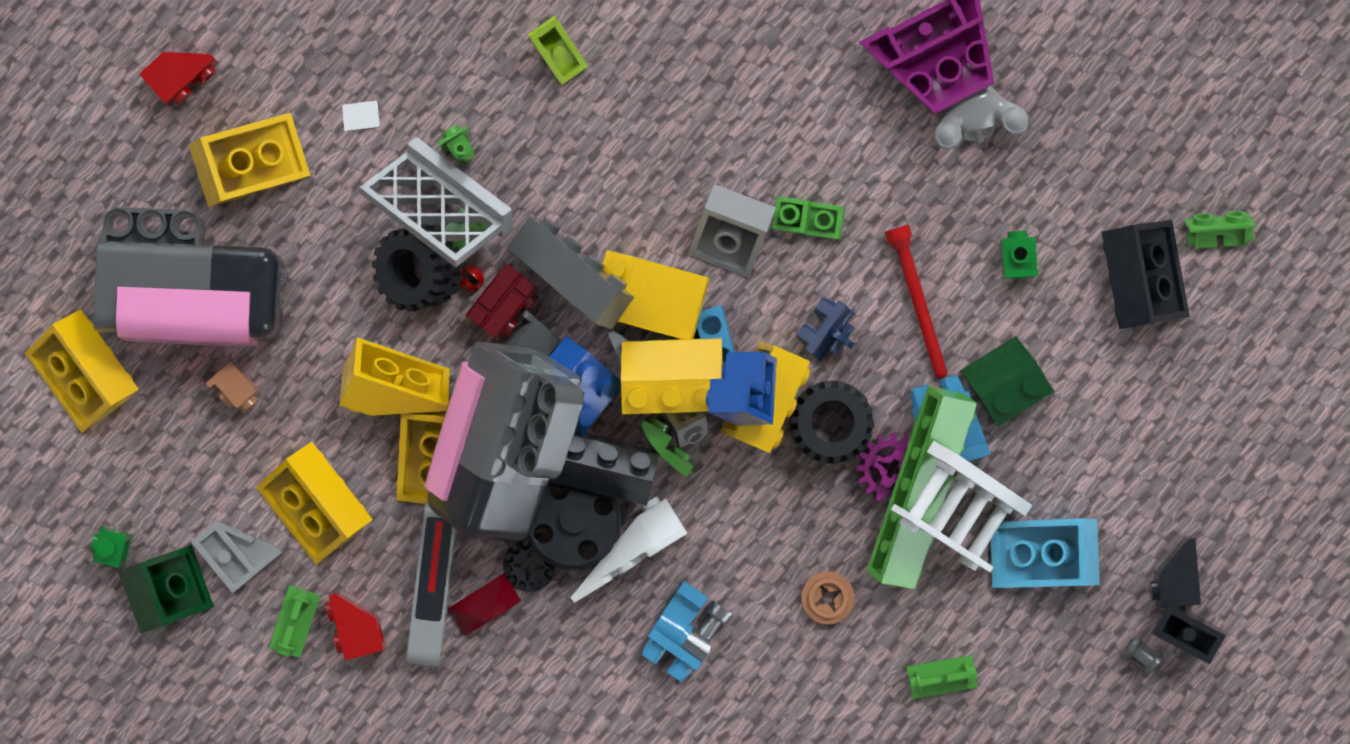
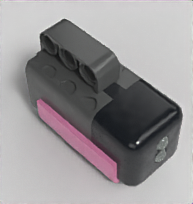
[93,207,287,347]
[425,342,584,541]

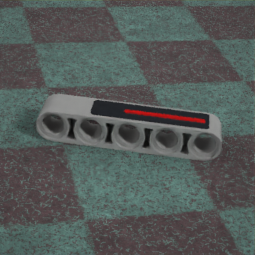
[407,502,457,667]

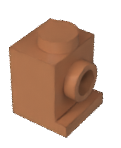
[205,361,261,414]

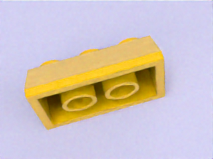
[24,309,139,433]
[621,338,723,414]
[720,342,810,453]
[255,441,373,565]

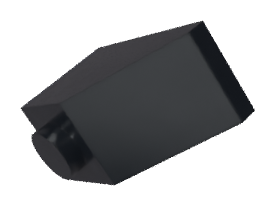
[1149,537,1201,608]
[1151,604,1226,664]

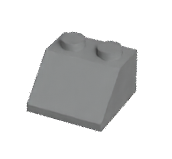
[687,184,776,278]

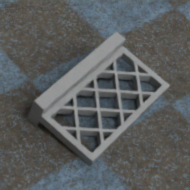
[360,137,512,268]

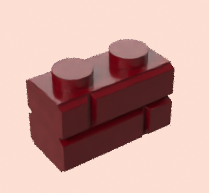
[466,263,539,340]

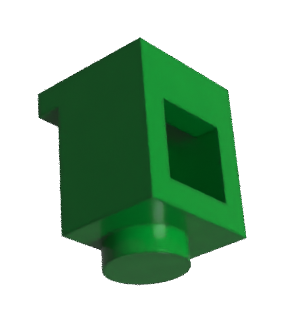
[1000,231,1039,279]
[90,526,133,568]

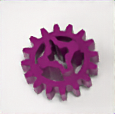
[855,433,908,504]

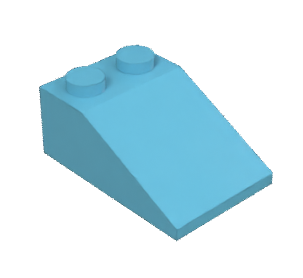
[991,518,1100,588]

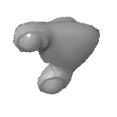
[934,86,1029,150]

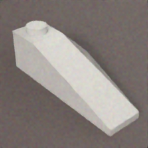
[571,496,687,603]

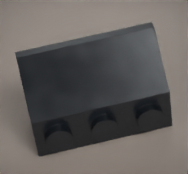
[1102,220,1190,329]
[550,430,660,506]

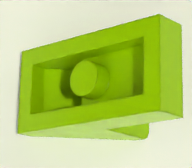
[528,16,588,85]

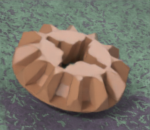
[801,571,855,624]

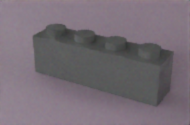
[507,216,634,329]

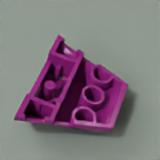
[859,0,994,115]

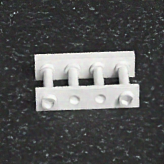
[891,441,1032,572]

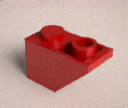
[139,52,219,106]
[325,592,386,660]

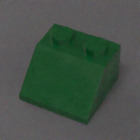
[960,336,1055,426]
[118,545,214,634]

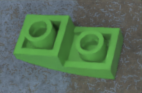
[772,196,846,240]
[641,417,694,477]

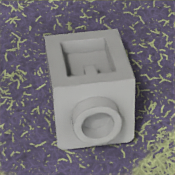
[661,412,708,448]

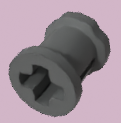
[1119,634,1164,678]

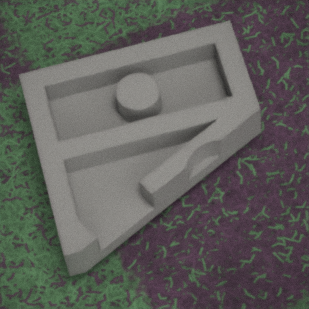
[191,521,283,593]

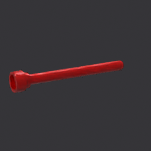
[884,224,947,380]

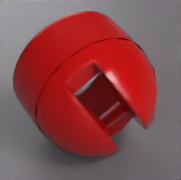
[458,266,485,292]

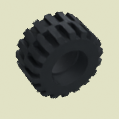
[372,224,463,311]
[790,380,874,464]

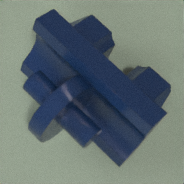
[796,298,855,361]

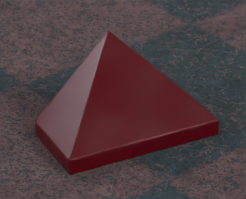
[448,573,521,636]

